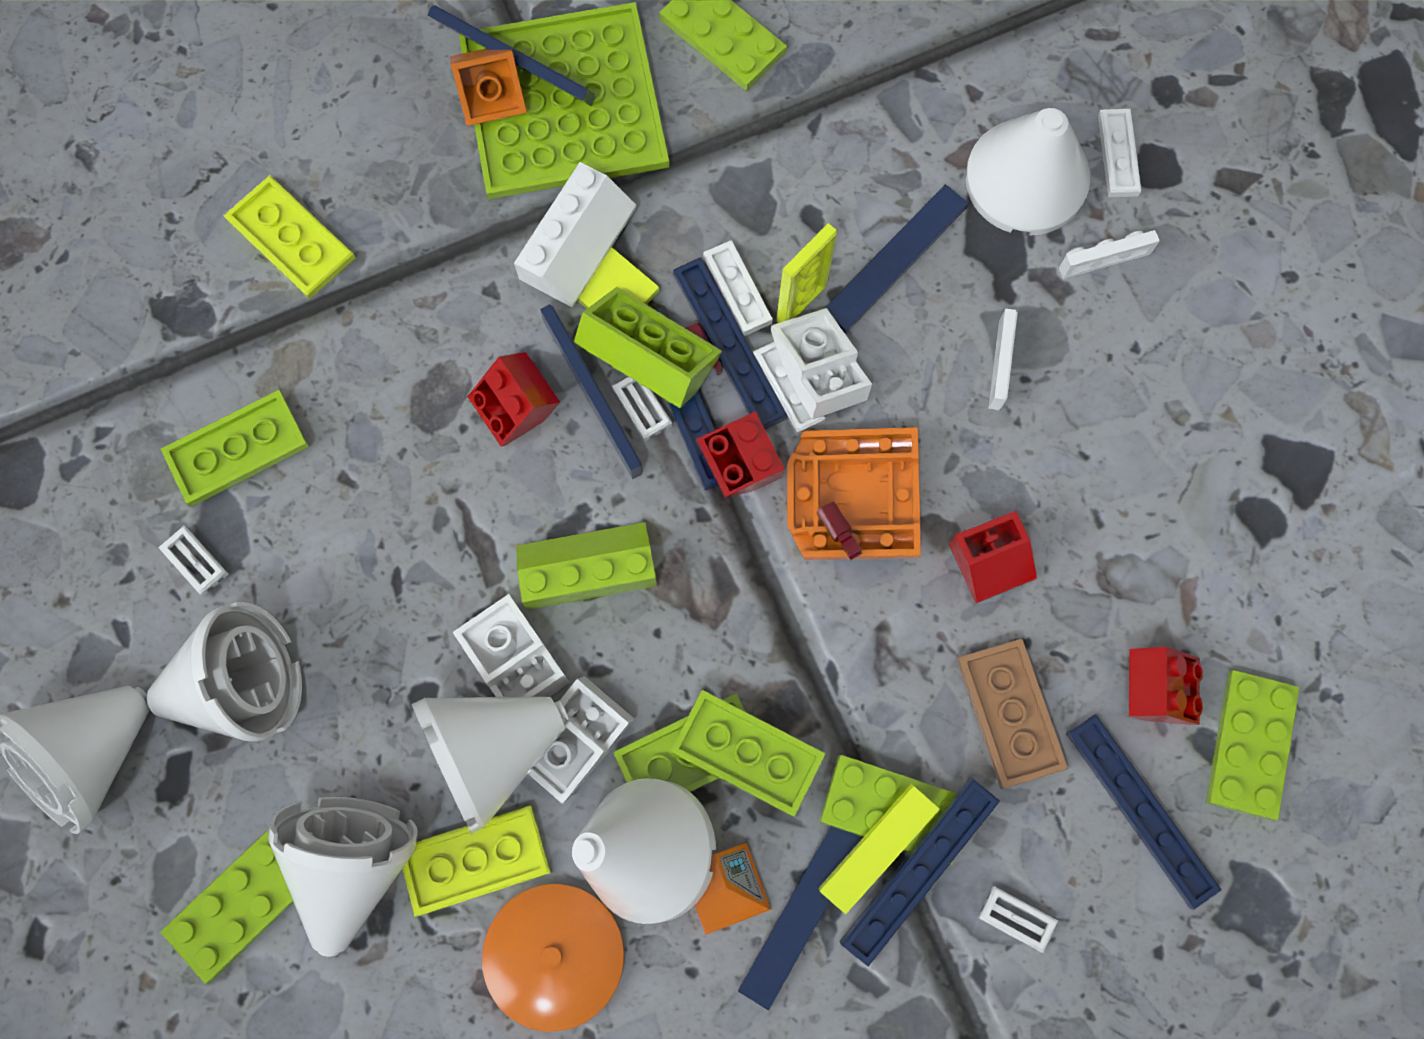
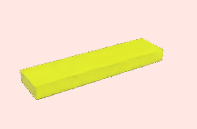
[818,784,940,914]

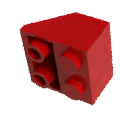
[467,352,560,447]
[696,411,785,498]
[949,511,1037,604]
[1129,647,1203,725]

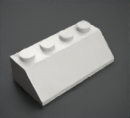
[514,162,637,308]

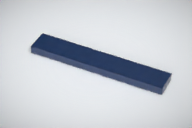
[427,5,596,106]
[824,184,969,334]
[673,257,787,430]
[540,304,643,479]
[656,308,719,491]
[1066,714,1222,910]
[839,777,1000,967]
[738,826,863,1011]

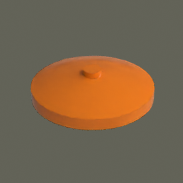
[482,884,624,1032]

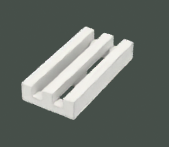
[612,377,672,442]
[158,526,229,596]
[978,886,1058,953]

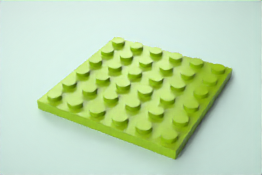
[459,2,670,200]

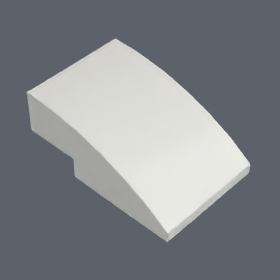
[771,308,872,419]
[453,594,570,697]
[528,676,635,804]

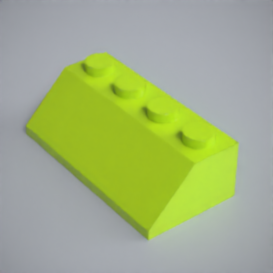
[574,287,722,408]
[516,522,657,610]

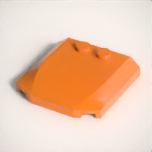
[787,427,921,560]

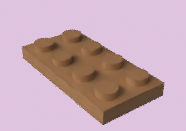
[956,639,1068,789]

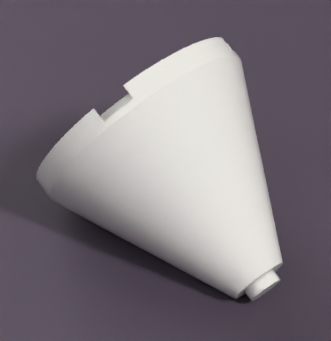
[965,108,1090,235]
[147,602,302,741]
[0,686,149,834]
[411,697,569,834]
[572,778,716,924]
[268,797,418,957]

